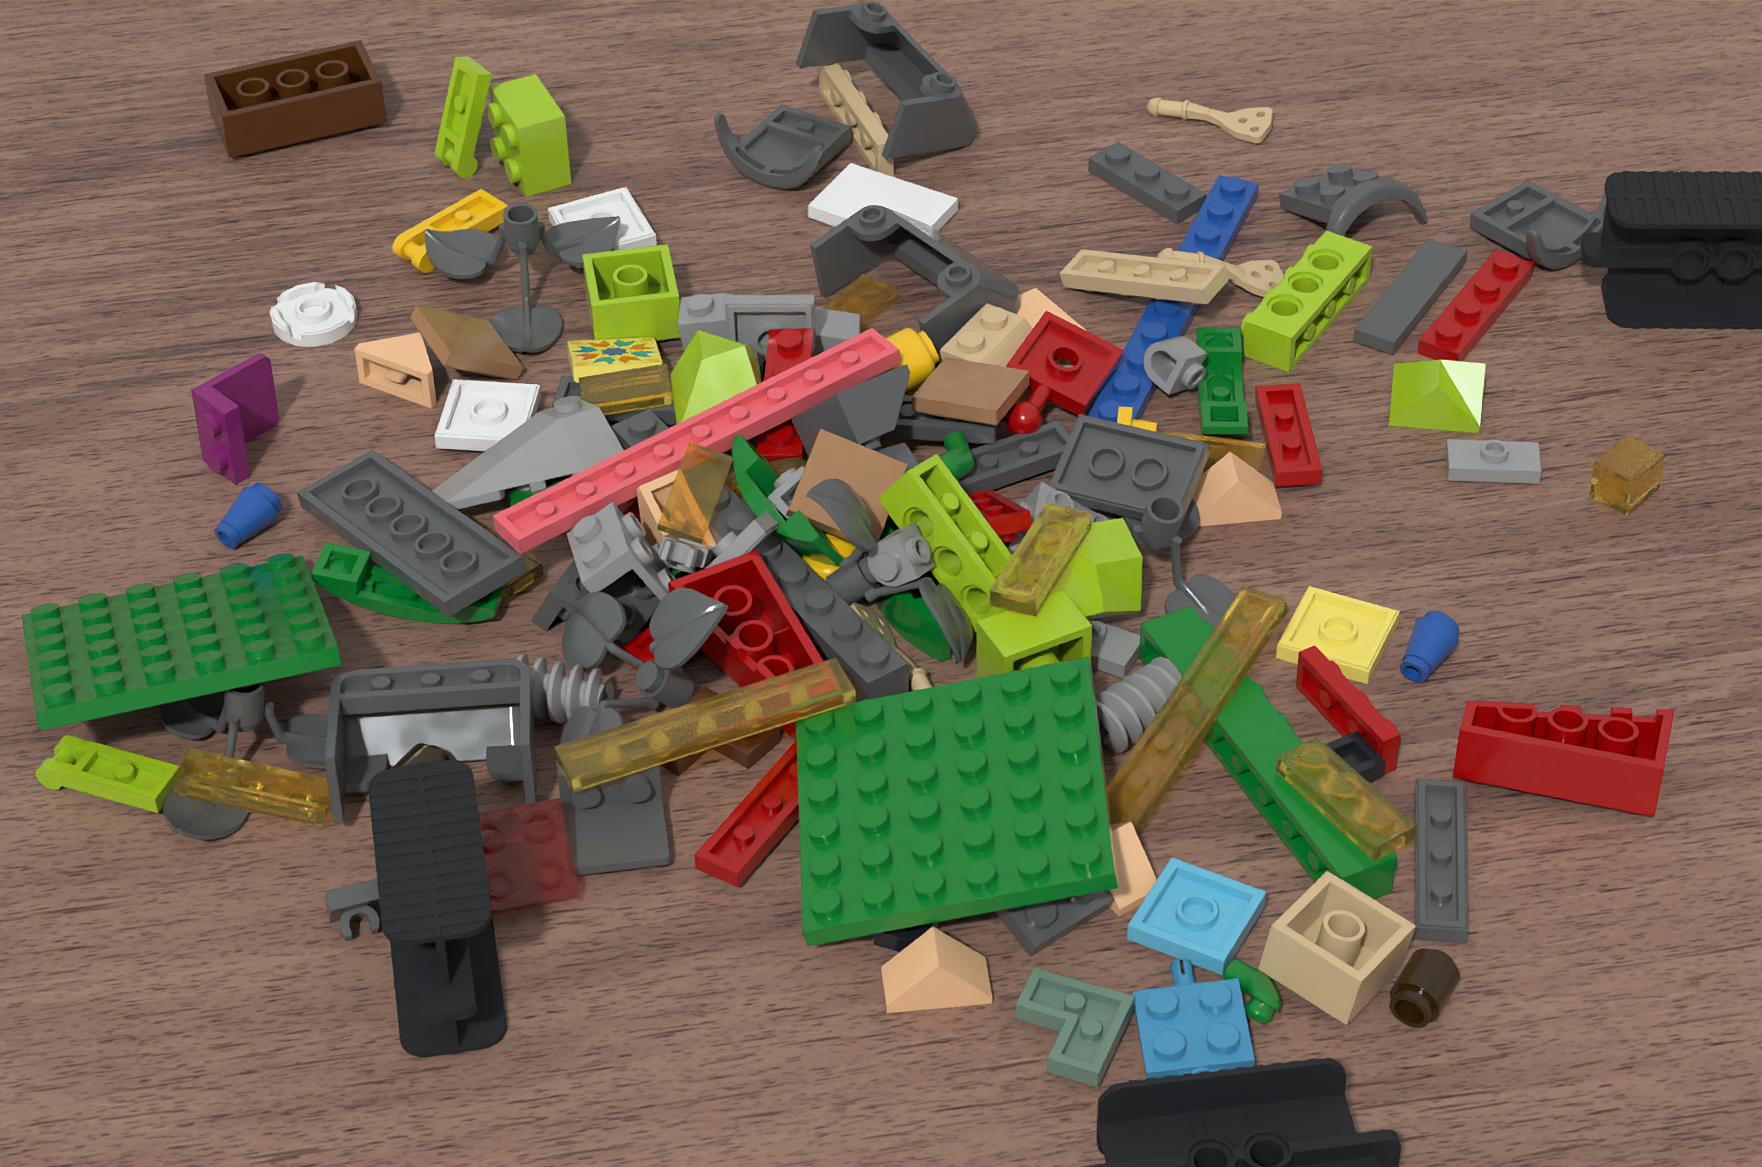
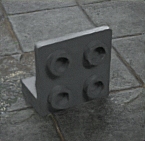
[531,560,660,648]
[556,750,670,876]

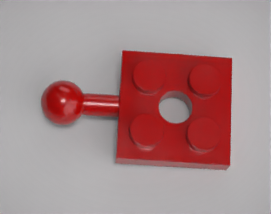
[1006,310,1124,435]

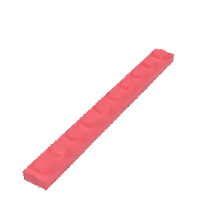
[493,328,900,555]

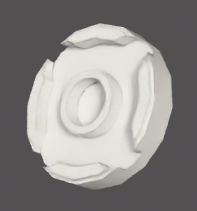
[270,282,358,347]

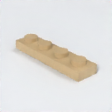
[818,63,894,176]
[1059,249,1229,305]

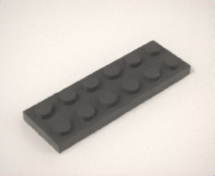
[297,450,527,617]

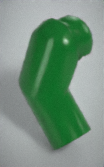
[939,432,974,480]
[1223,958,1282,1025]

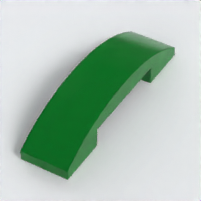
[1196,328,1248,434]
[732,433,844,566]
[867,520,951,662]
[311,542,508,624]

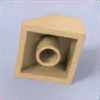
[940,303,1062,417]

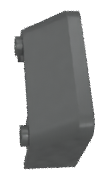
[796,1,978,159]
[810,205,1021,368]
[324,659,537,824]

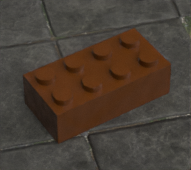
[204,40,387,158]

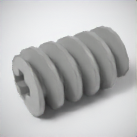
[516,653,615,724]
[1095,657,1187,753]

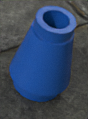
[214,483,282,549]
[1400,611,1459,683]

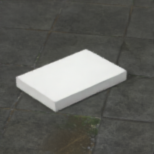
[808,163,958,231]

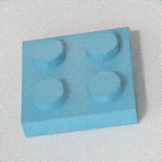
[1127,857,1267,976]

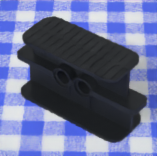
[1581,171,1762,330]
[368,760,507,1057]
[1085,1058,1401,1167]

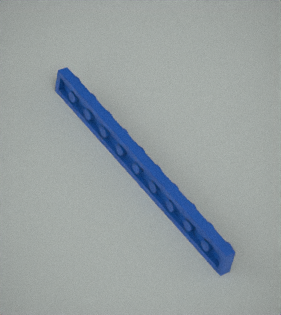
[1088,175,1259,423]

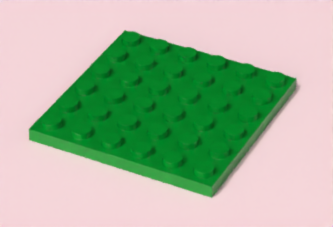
[22,553,342,731]
[796,657,1119,946]

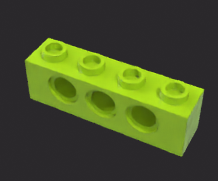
[1240,230,1373,373]
[877,454,1043,633]

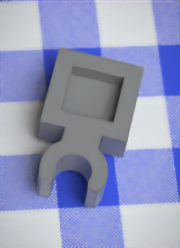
[658,534,714,573]

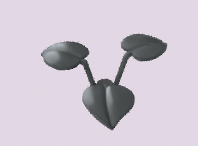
[425,203,620,353]
[806,479,973,664]
[1122,494,1246,640]
[560,588,729,761]
[160,682,328,840]

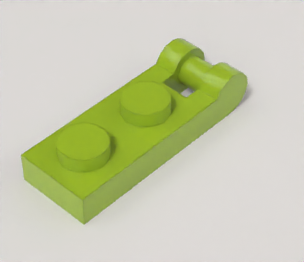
[435,56,492,179]
[36,735,183,813]

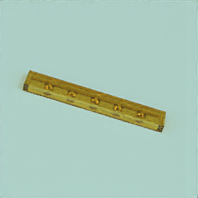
[1107,586,1289,836]
[554,658,856,792]

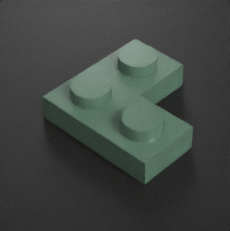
[1015,967,1135,1087]

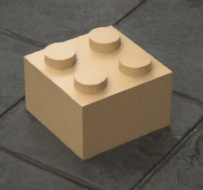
[1258,871,1416,1025]

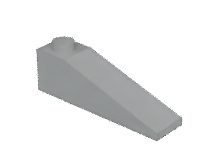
[678,293,861,353]
[432,396,624,510]

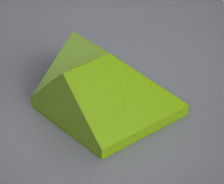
[670,330,762,424]
[1389,360,1486,434]
[1029,518,1143,620]

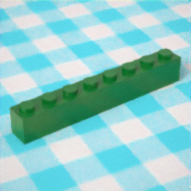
[1139,606,1397,900]

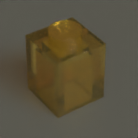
[1589,435,1665,517]

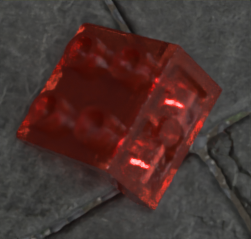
[479,798,579,914]

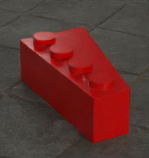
[668,550,840,741]
[1453,700,1675,817]

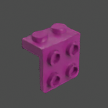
[191,353,279,485]

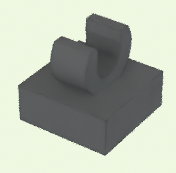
[325,878,380,941]

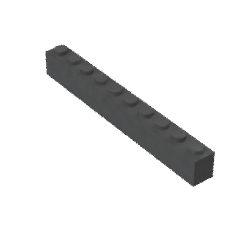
[611,409,909,704]

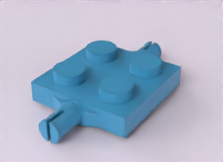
[1133,958,1255,1078]

